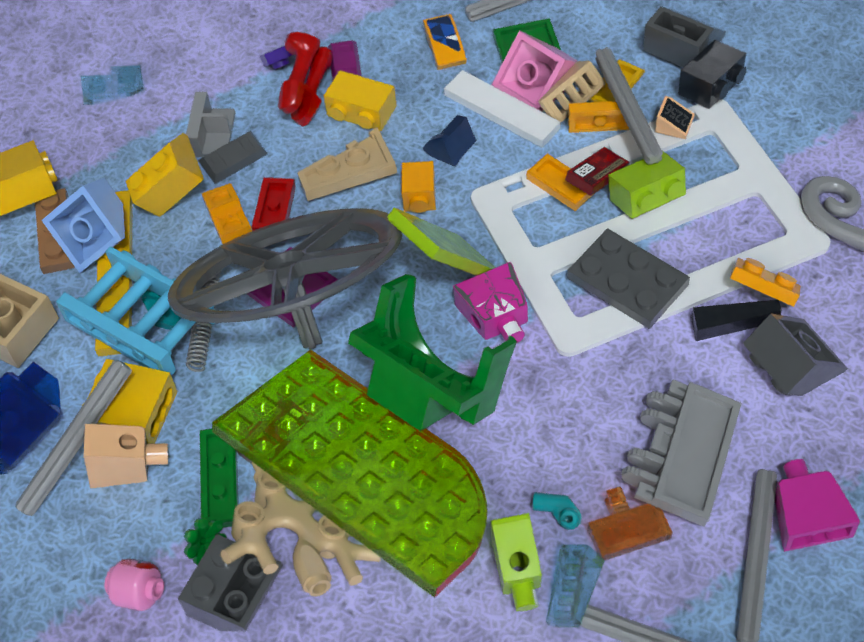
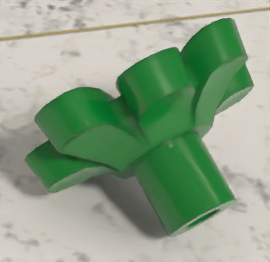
[184,518,227,565]

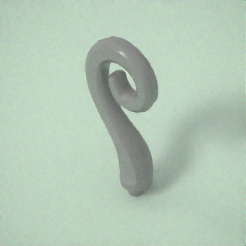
[801,176,864,252]

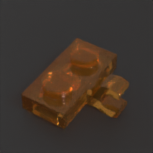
[587,486,673,562]

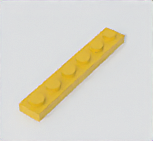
[95,190,133,357]

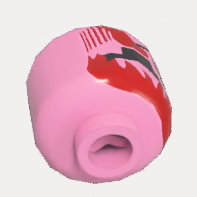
[105,558,164,611]

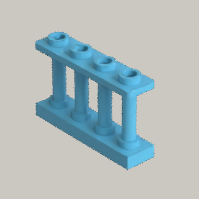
[56,246,215,375]

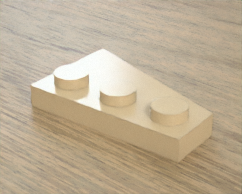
[297,127,397,201]

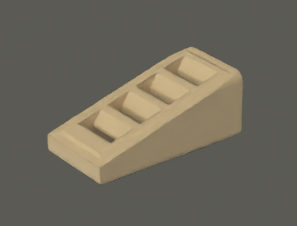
[538,61,605,123]

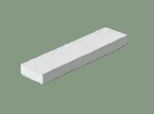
[444,70,560,148]

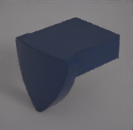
[423,115,476,167]

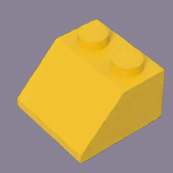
[126,133,204,217]

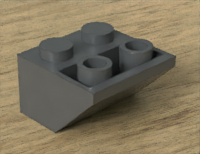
[643,6,726,68]
[178,534,283,632]

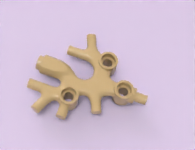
[220,456,381,596]

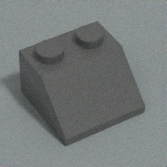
[743,314,848,396]

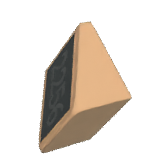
[655,96,695,139]

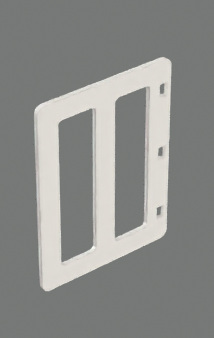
[471,99,830,357]

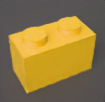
[324,70,397,132]

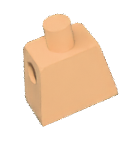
[84,424,168,489]

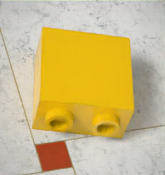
[0,140,58,216]
[82,359,178,444]

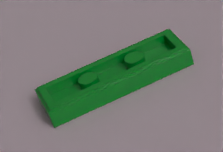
[200,426,239,528]

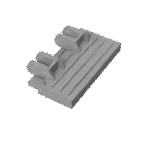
[621,379,742,527]

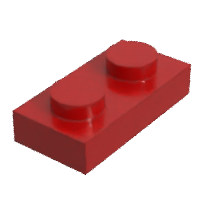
[252,177,296,231]

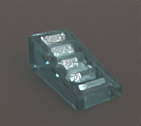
[546,545,605,628]

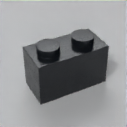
[678,40,747,109]

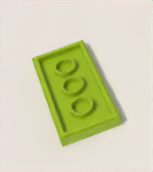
[387,207,496,276]

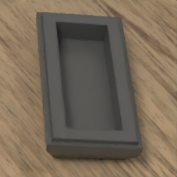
[198,130,267,184]

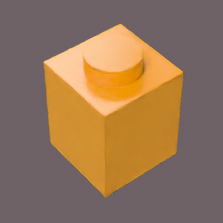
[402,161,436,213]

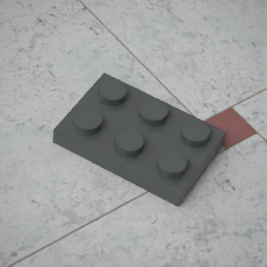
[567,228,690,329]

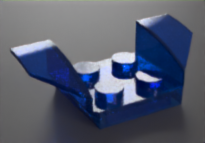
[0,361,61,475]

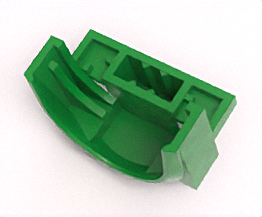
[348,274,517,431]

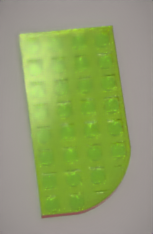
[212,349,487,598]

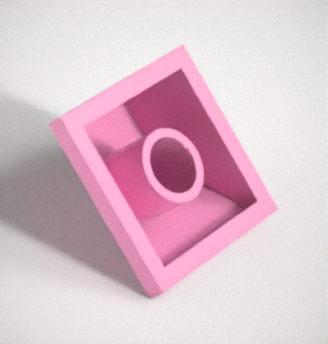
[492,31,577,112]

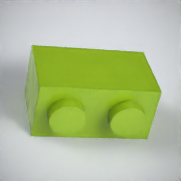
[608,151,686,219]

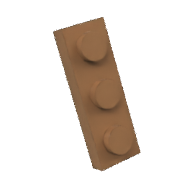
[35,188,75,274]

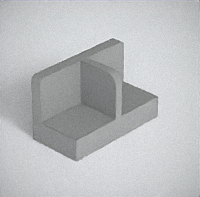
[186,92,236,157]

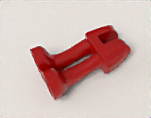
[278,32,333,127]

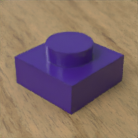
[260,46,293,69]

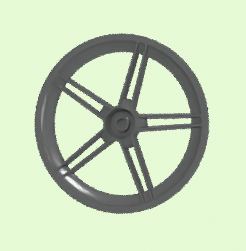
[168,208,402,349]

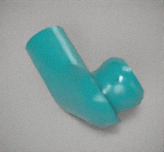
[533,492,582,530]

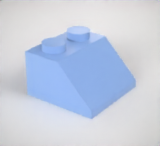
[42,178,125,273]

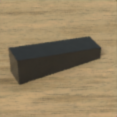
[691,300,782,341]

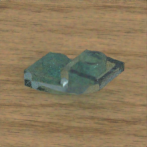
[81,65,144,105]

